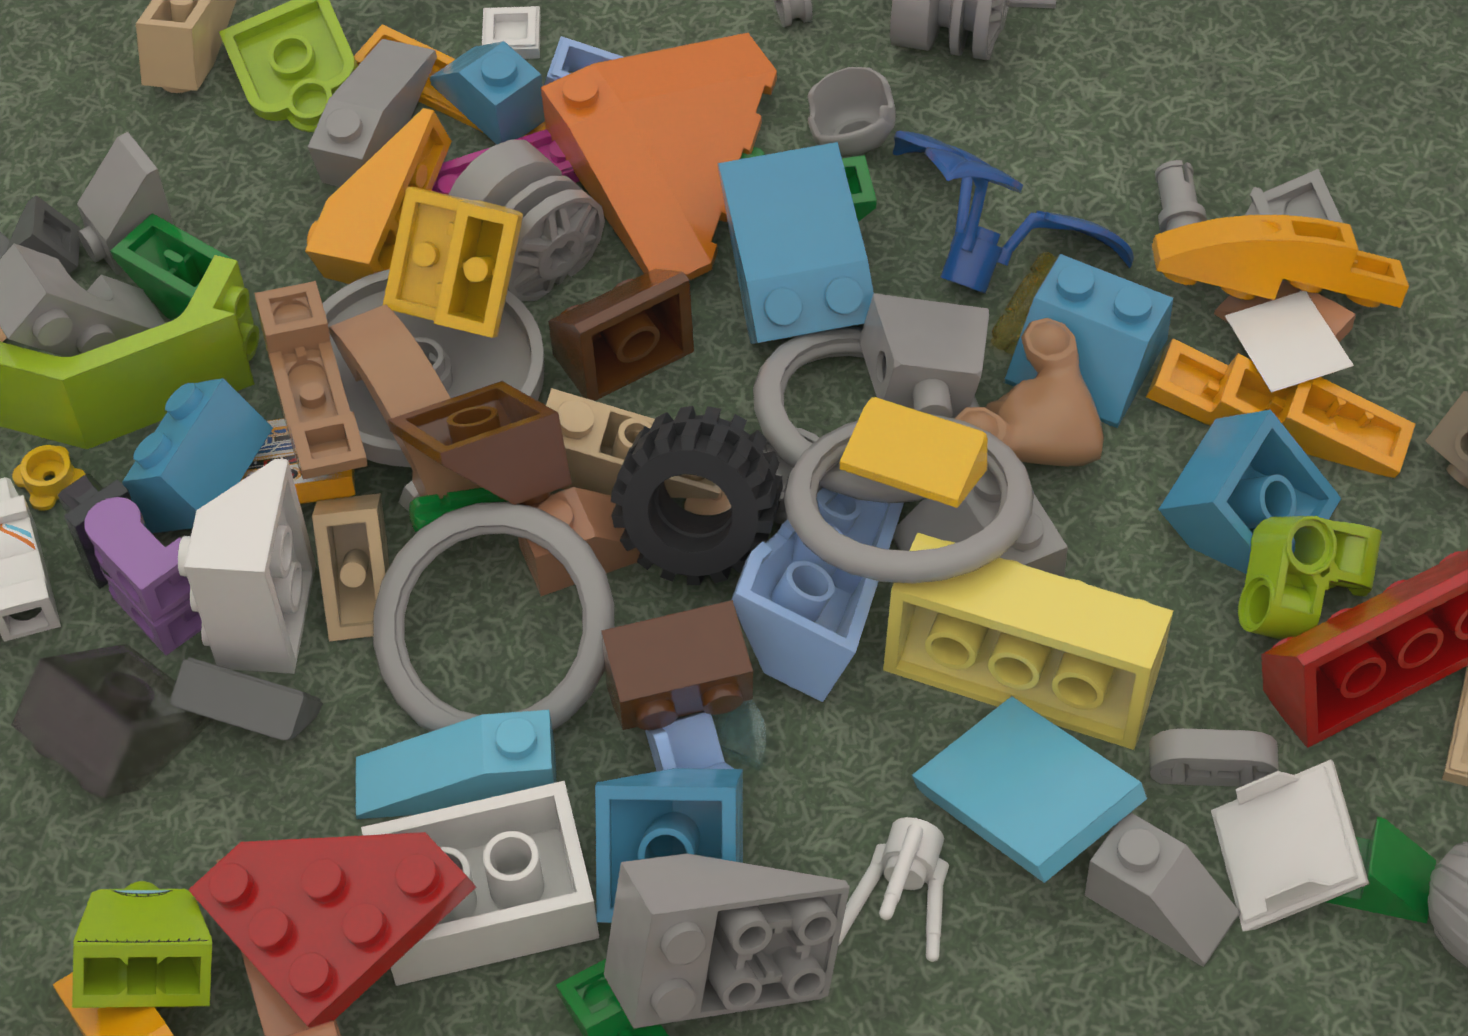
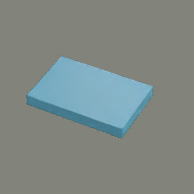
[912,696,1147,883]

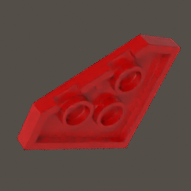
[188,832,477,1028]

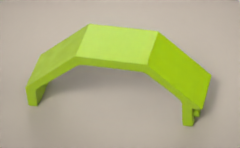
[0,255,259,449]

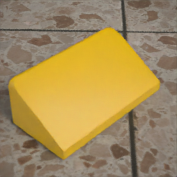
[839,397,988,508]

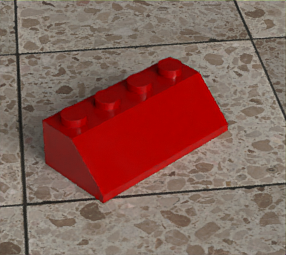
[1261,549,1468,748]

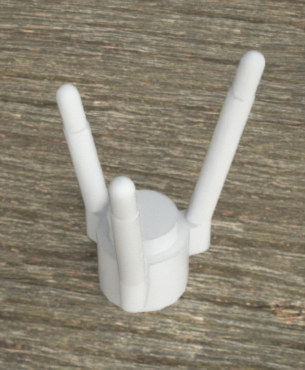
[838,817,949,962]

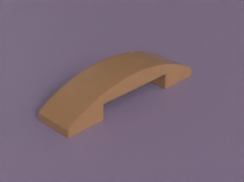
[254,281,368,480]
[329,304,481,499]

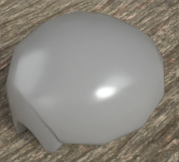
[808,67,896,156]

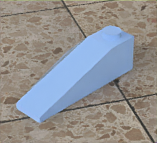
[731,487,904,702]

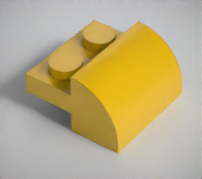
[383,187,523,338]

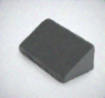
[171,657,323,741]

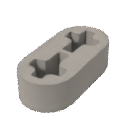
[1149,728,1279,787]

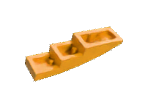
[1146,338,1415,478]

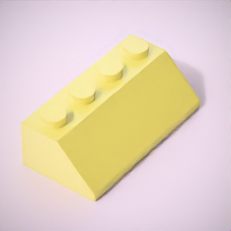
[883,533,1173,750]

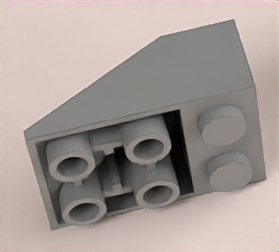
[604,853,850,1028]

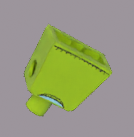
[72,881,212,1008]

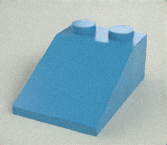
[717,142,874,344]

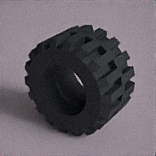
[611,406,783,585]

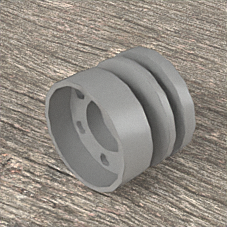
[890,0,1010,60]
[448,140,605,301]

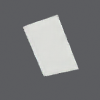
[1225,291,1354,393]

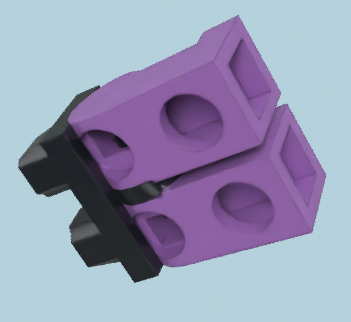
[58,474,202,655]

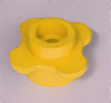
[12,445,85,511]

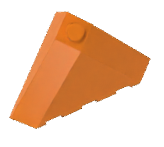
[541,33,777,280]

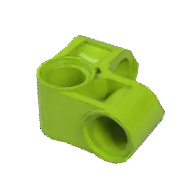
[1238,516,1382,640]

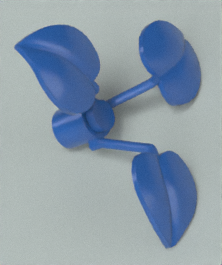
[893,131,1134,294]

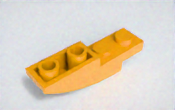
[1152,215,1409,308]

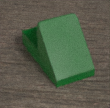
[1325,816,1436,924]

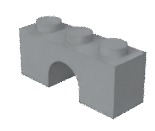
[0,243,165,357]

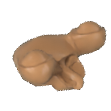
[954,318,1104,467]

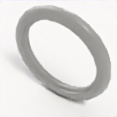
[753,326,980,503]
[783,414,1034,584]
[373,502,614,732]

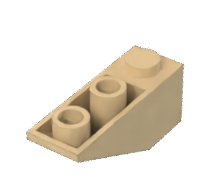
[546,388,721,498]

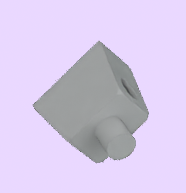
[860,293,989,418]

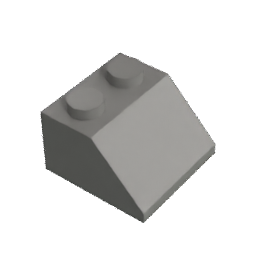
[892,469,1068,577]

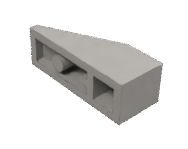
[308,39,437,187]

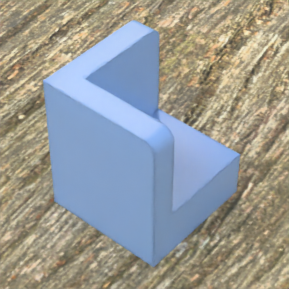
[645,711,734,771]

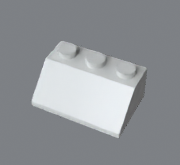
[178,459,316,674]

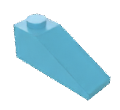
[356,710,557,819]

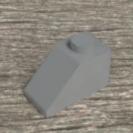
[77,132,174,275]
[1085,813,1240,967]

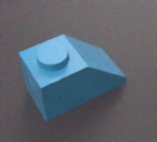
[430,41,545,144]

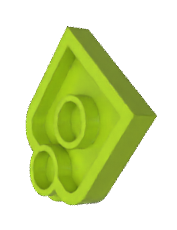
[219,0,358,132]

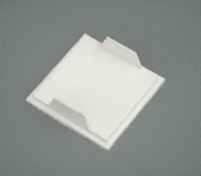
[1211,760,1369,931]

